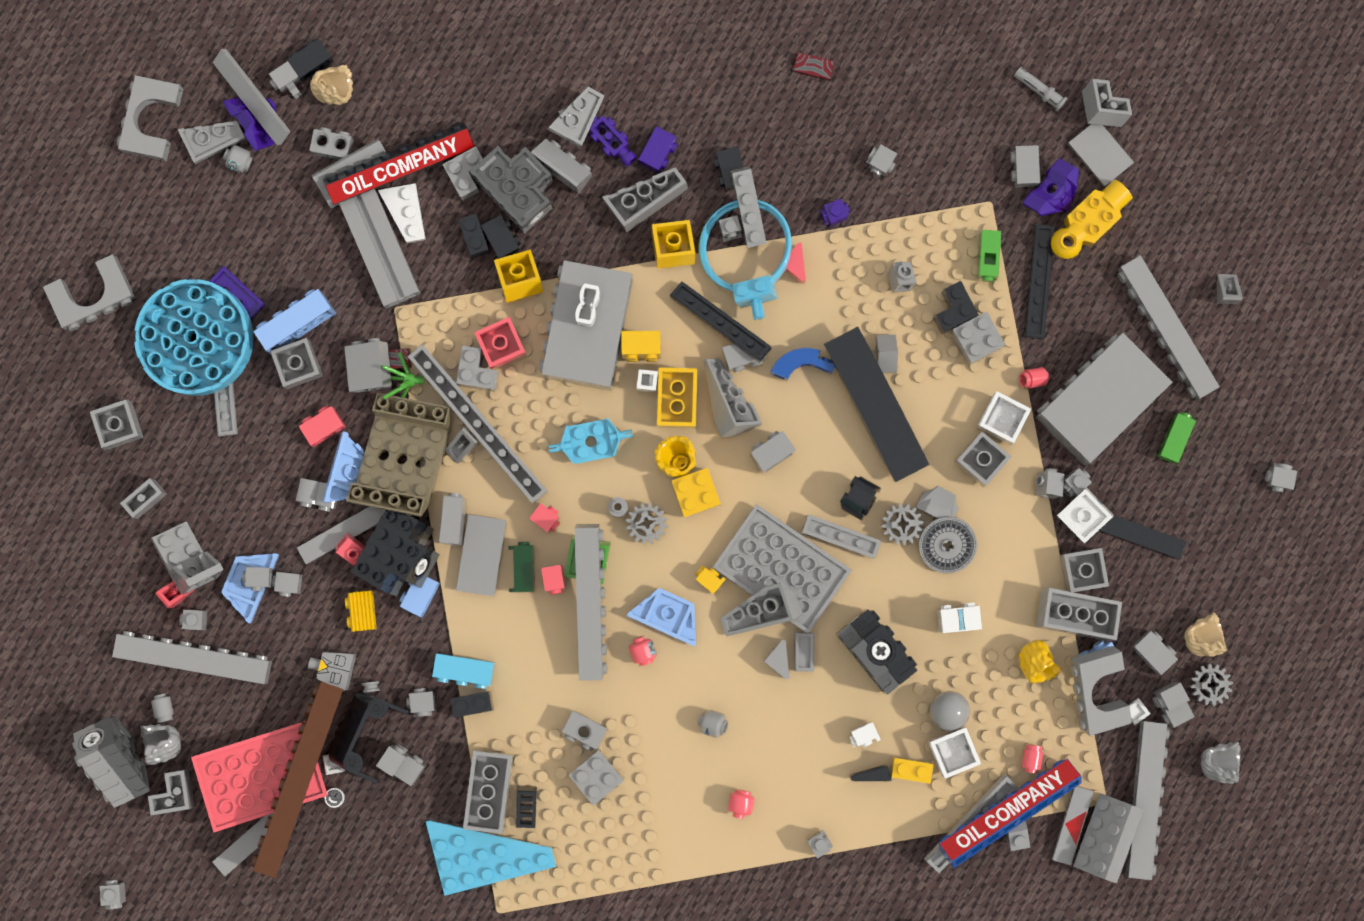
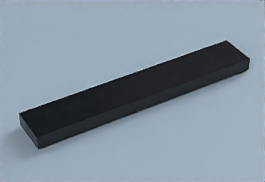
[1024,224,1055,339]
[670,281,772,363]
[1098,515,1186,560]

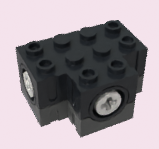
[350,510,440,597]
[835,609,918,695]

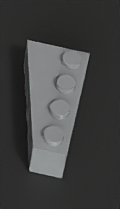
[602,168,688,233]

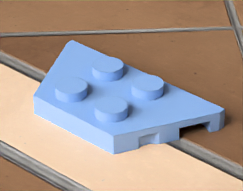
[322,431,365,503]
[221,553,279,623]
[627,588,696,646]

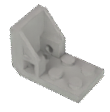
[151,521,224,595]

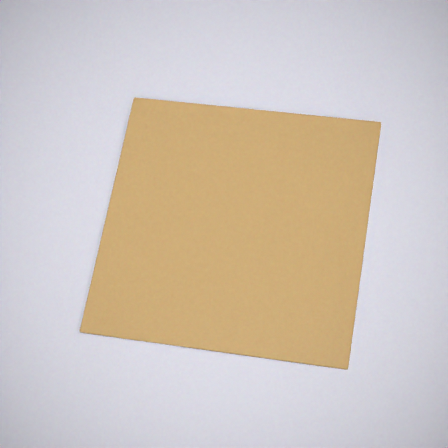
[394,202,1106,913]

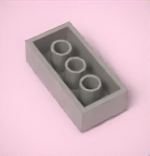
[1036,588,1122,641]
[463,750,514,834]
[1073,793,1143,883]

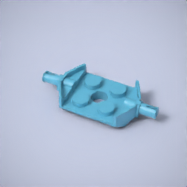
[548,418,633,464]

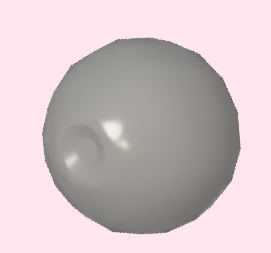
[930,691,970,731]

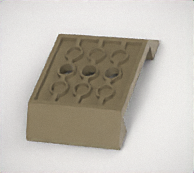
[346,393,451,517]

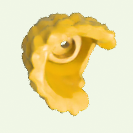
[654,435,696,477]
[1019,640,1061,684]

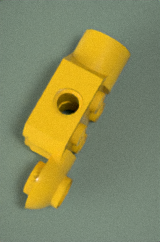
[1051,180,1133,259]

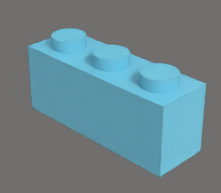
[432,654,495,689]

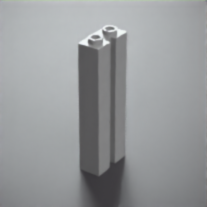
[339,189,421,309]

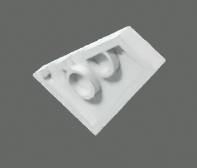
[378,183,426,243]

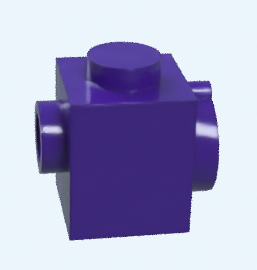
[820,198,850,227]

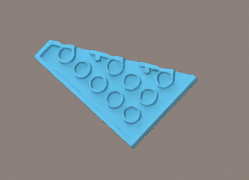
[426,820,557,896]

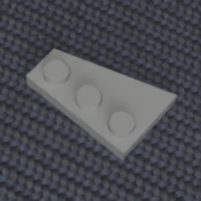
[547,87,604,147]
[177,121,246,164]

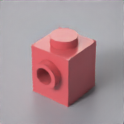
[529,503,560,533]
[335,532,365,566]

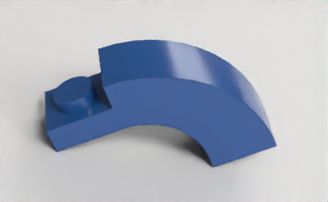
[770,348,835,381]

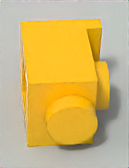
[695,565,726,594]

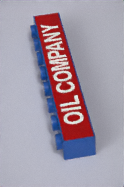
[939,758,1082,869]

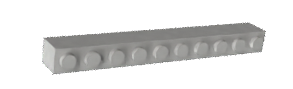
[408,344,548,504]

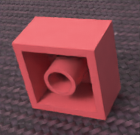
[474,317,527,370]

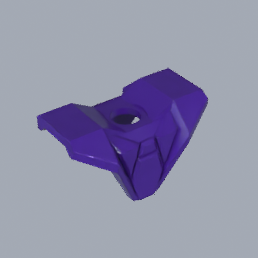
[223,97,276,151]
[1022,158,1079,216]

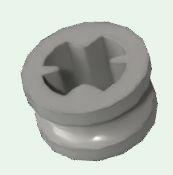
[362,681,380,693]

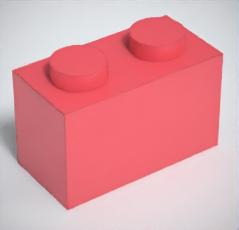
[299,406,346,447]
[541,565,566,595]

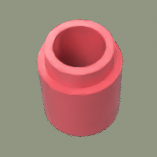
[1019,367,1049,389]
[1022,744,1043,773]

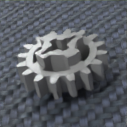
[626,503,668,545]
[881,503,923,545]
[1189,664,1233,706]

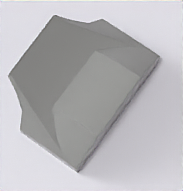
[915,486,959,519]

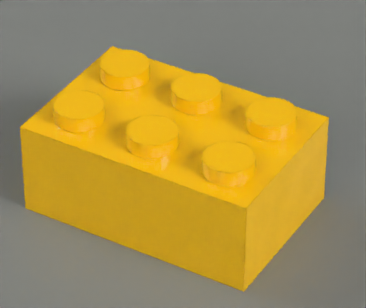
[657,368,697,428]

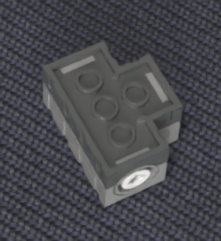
[470,146,553,234]
[72,716,150,808]

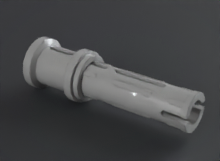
[1014,67,1068,112]

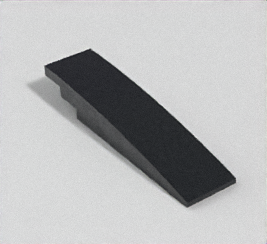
[824,326,930,482]

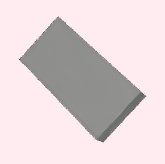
[794,632,814,672]

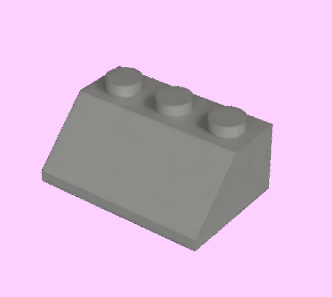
[531,139,592,194]

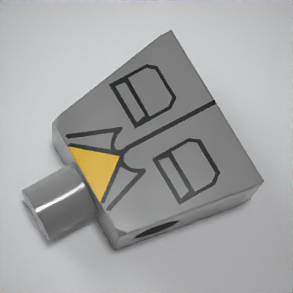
[308,652,357,691]

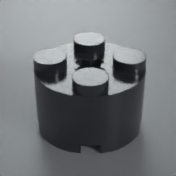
[840,476,881,521]

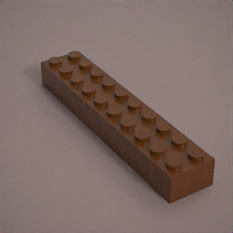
[250,682,343,878]

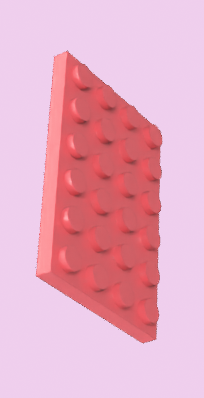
[191,721,328,832]

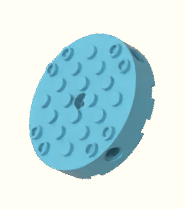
[134,279,254,396]

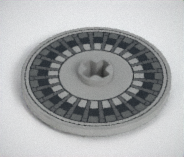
[919,516,977,573]

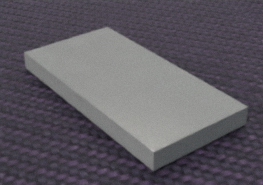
[312,138,385,208]
[456,514,507,596]

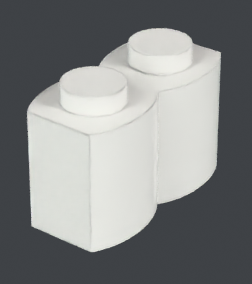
[575,283,600,327]

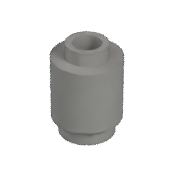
[608,497,628,518]
[151,694,174,723]

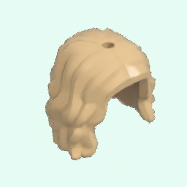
[310,65,353,105]
[1184,613,1227,657]

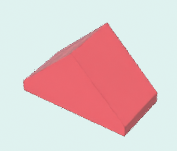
[785,242,806,284]
[155,581,195,608]

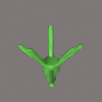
[382,352,424,399]

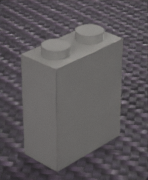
[344,338,392,393]
[439,493,467,546]

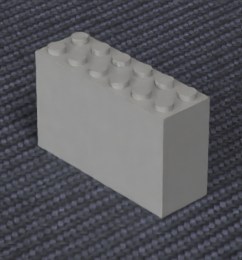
[539,261,633,391]
[1036,333,1172,466]

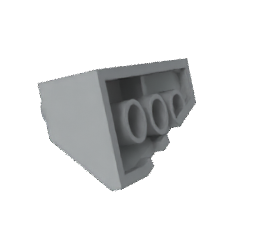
[704,358,762,437]
[720,582,802,637]

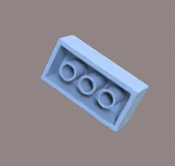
[253,289,336,354]

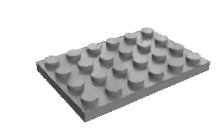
[712,504,852,634]

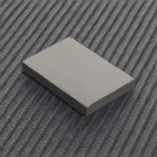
[1068,124,1134,187]

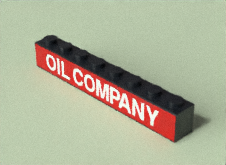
[322,122,475,205]

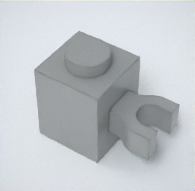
[269,61,302,99]

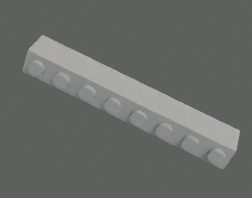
[1118,255,1220,400]
[574,524,607,680]
[112,631,272,684]
[1125,721,1170,880]

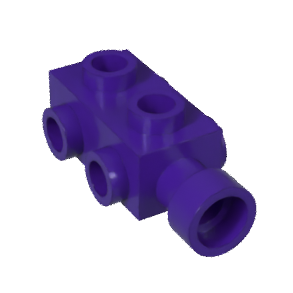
[589,116,637,167]

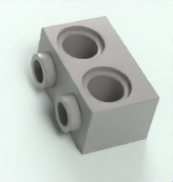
[309,127,354,160]

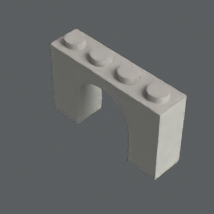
[117,75,183,162]
[43,254,136,331]
[1070,646,1132,736]

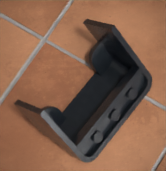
[328,692,411,783]

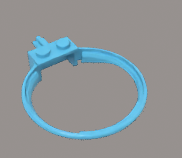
[699,200,792,320]

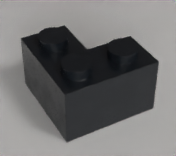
[933,281,979,335]

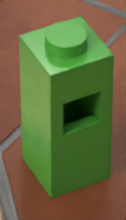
[977,230,1001,282]
[1157,412,1196,464]

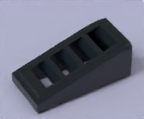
[849,765,892,781]
[516,786,537,828]

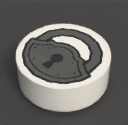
[324,788,345,808]

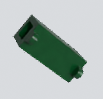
[508,542,535,592]

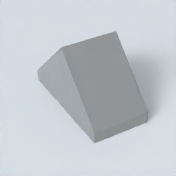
[1217,274,1243,304]
[876,334,898,373]
[445,428,479,464]
[764,640,789,679]

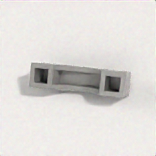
[730,166,767,248]

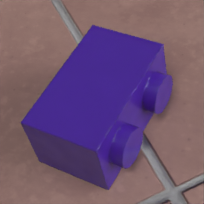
[638,126,678,174]

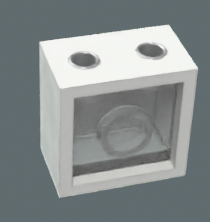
[976,391,1031,445]
[928,727,981,779]

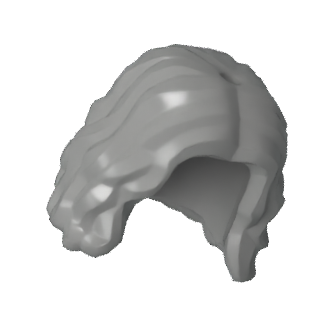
[140,724,181,765]
[1201,742,1241,784]

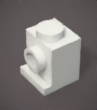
[637,369,658,393]
[849,722,881,748]

